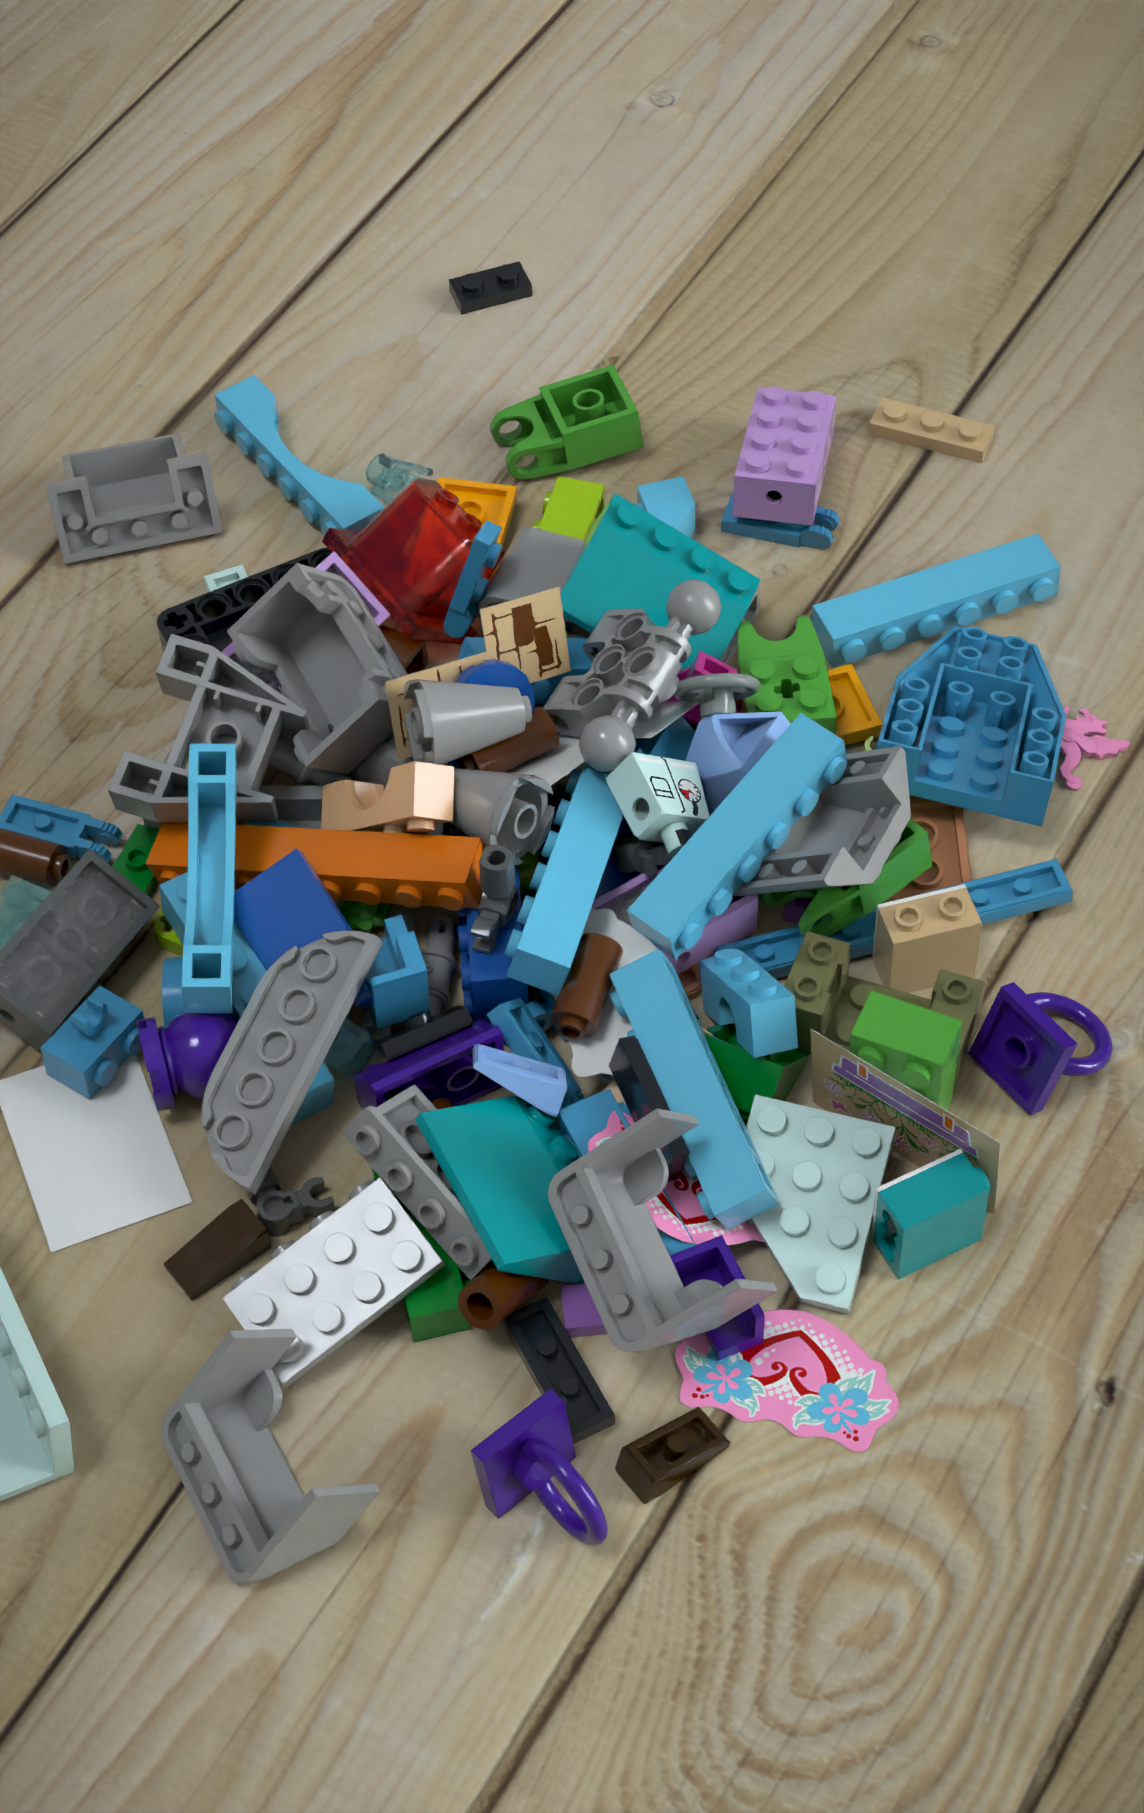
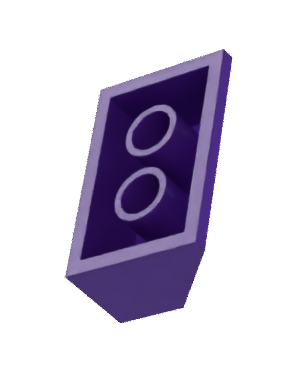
[354,1019,504,1109]

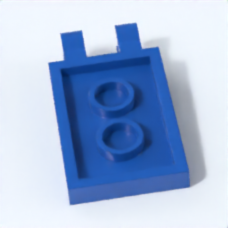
[234,848,373,1009]

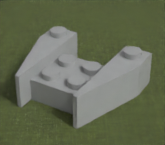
[108,634,310,822]

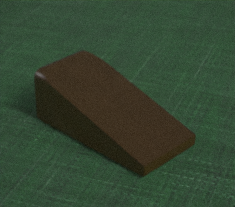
[164,1199,271,1300]
[615,1407,730,1504]

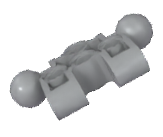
[543,579,722,773]

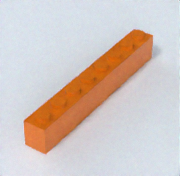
[146,822,486,911]

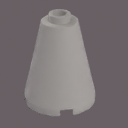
[404,679,532,765]
[450,768,554,865]

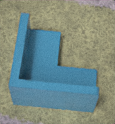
[366,915,430,1029]

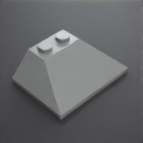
[732,746,911,896]

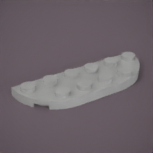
[202,931,383,1195]

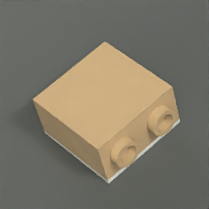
[872,884,982,993]

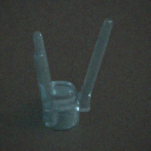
[366,453,437,538]

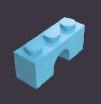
[699,949,798,1058]

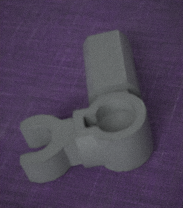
[613,834,671,875]
[471,845,519,954]
[246,1167,334,1237]

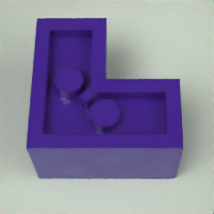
[670,1235,765,1361]

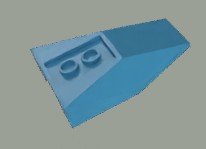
[876,626,1066,827]

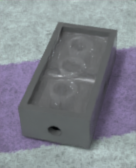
[0,849,160,1052]

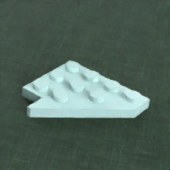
[746,1094,896,1314]

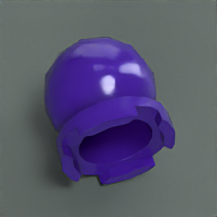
[137,1012,238,1112]

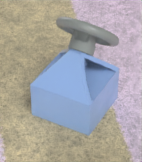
[673,673,790,816]

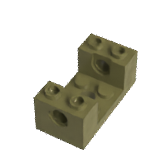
[784,931,985,1097]

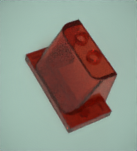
[322,478,505,645]

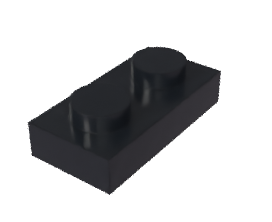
[449,261,532,315]

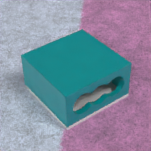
[870,1149,991,1280]

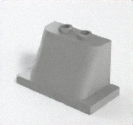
[46,433,223,564]

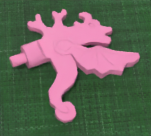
[1059,706,1130,791]

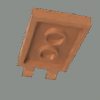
[883,796,971,903]

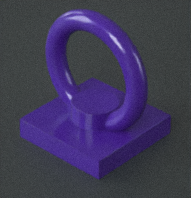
[968,982,1113,1115]
[470,1389,608,1546]

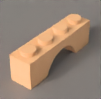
[321,761,454,834]

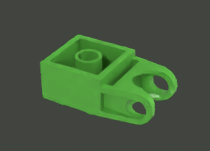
[490,364,643,480]
[738,615,837,735]
[759,818,933,938]

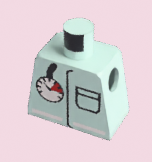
[605,752,709,859]

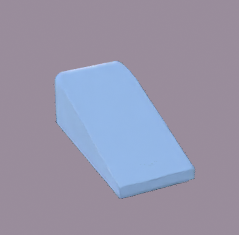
[472,1044,567,1118]

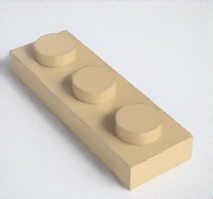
[869,397,995,463]

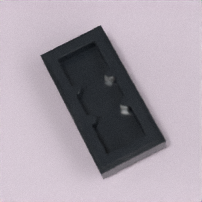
[374,1005,473,1060]

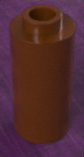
[457,707,559,772]
[0,828,71,887]
[551,933,623,1040]
[458,1264,549,1330]

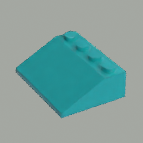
[560,493,761,670]
[415,1096,585,1284]

